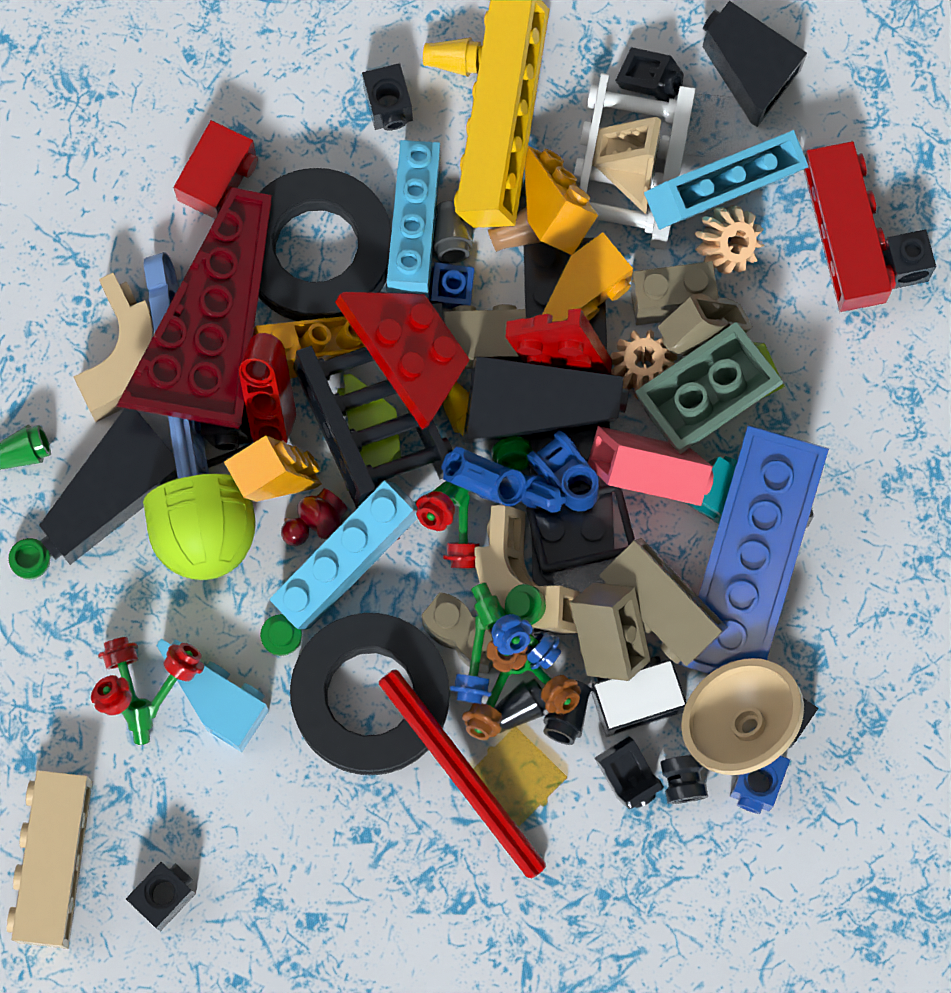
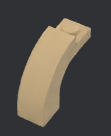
[73,273,155,422]
[475,505,580,633]

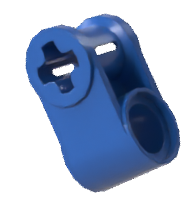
[527,430,599,511]

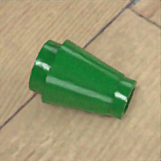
[0,425,51,470]

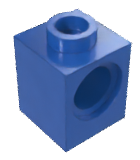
[730,756,791,814]

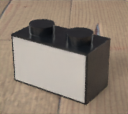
[591,656,687,737]

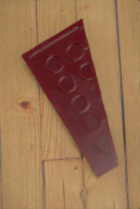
[116,187,272,429]

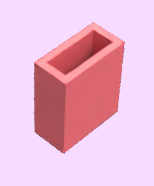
[588,426,714,506]

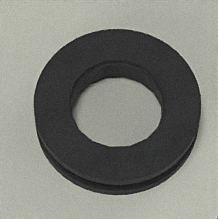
[258,168,392,321]
[290,613,450,775]

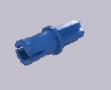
[521,473,566,512]

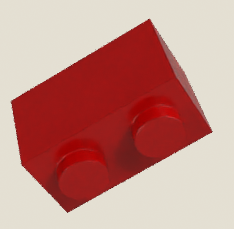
[173,120,258,219]

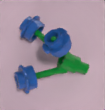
[450,583,561,704]

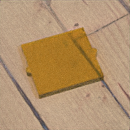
[473,727,567,827]

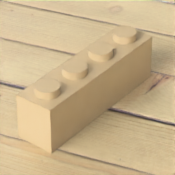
[7,770,93,949]

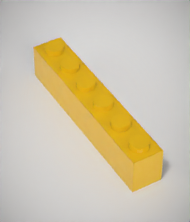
[454,0,550,228]

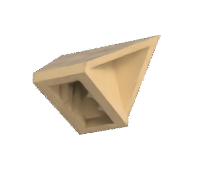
[592,117,661,214]

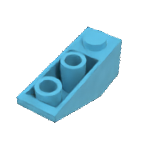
[156,639,269,753]

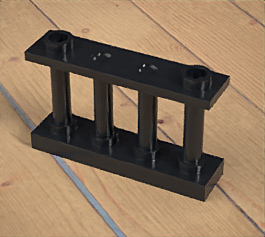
[293,346,453,509]

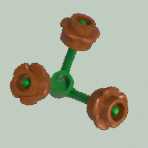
[462,641,581,740]

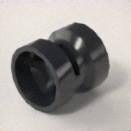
[660,755,708,804]

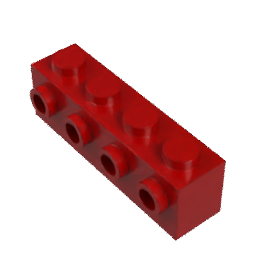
[804,141,896,313]

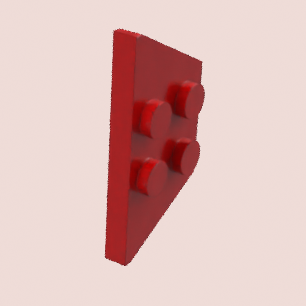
[335,292,470,429]
[505,309,612,375]

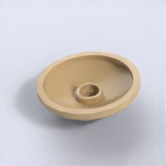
[681,658,804,775]

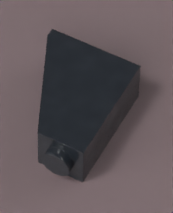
[702,1,807,127]

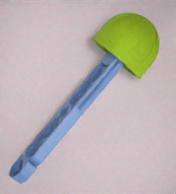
[143,252,256,580]

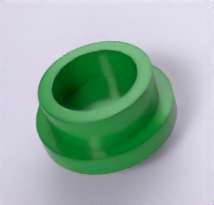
[491,436,532,471]
[8,538,50,580]
[505,584,546,625]
[260,614,302,656]

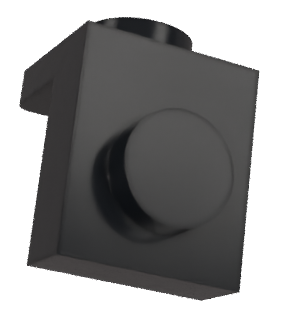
[594,736,664,809]

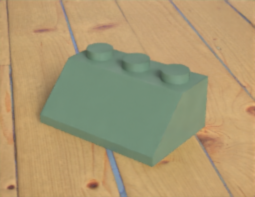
[635,322,783,454]

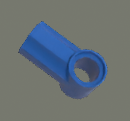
[441,446,527,506]

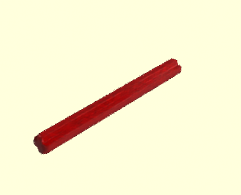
[379,669,546,879]

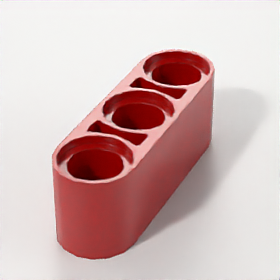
[239,333,296,443]

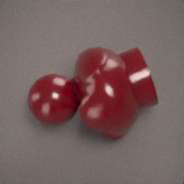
[281,488,348,546]

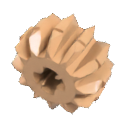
[694,205,765,274]
[610,329,678,399]

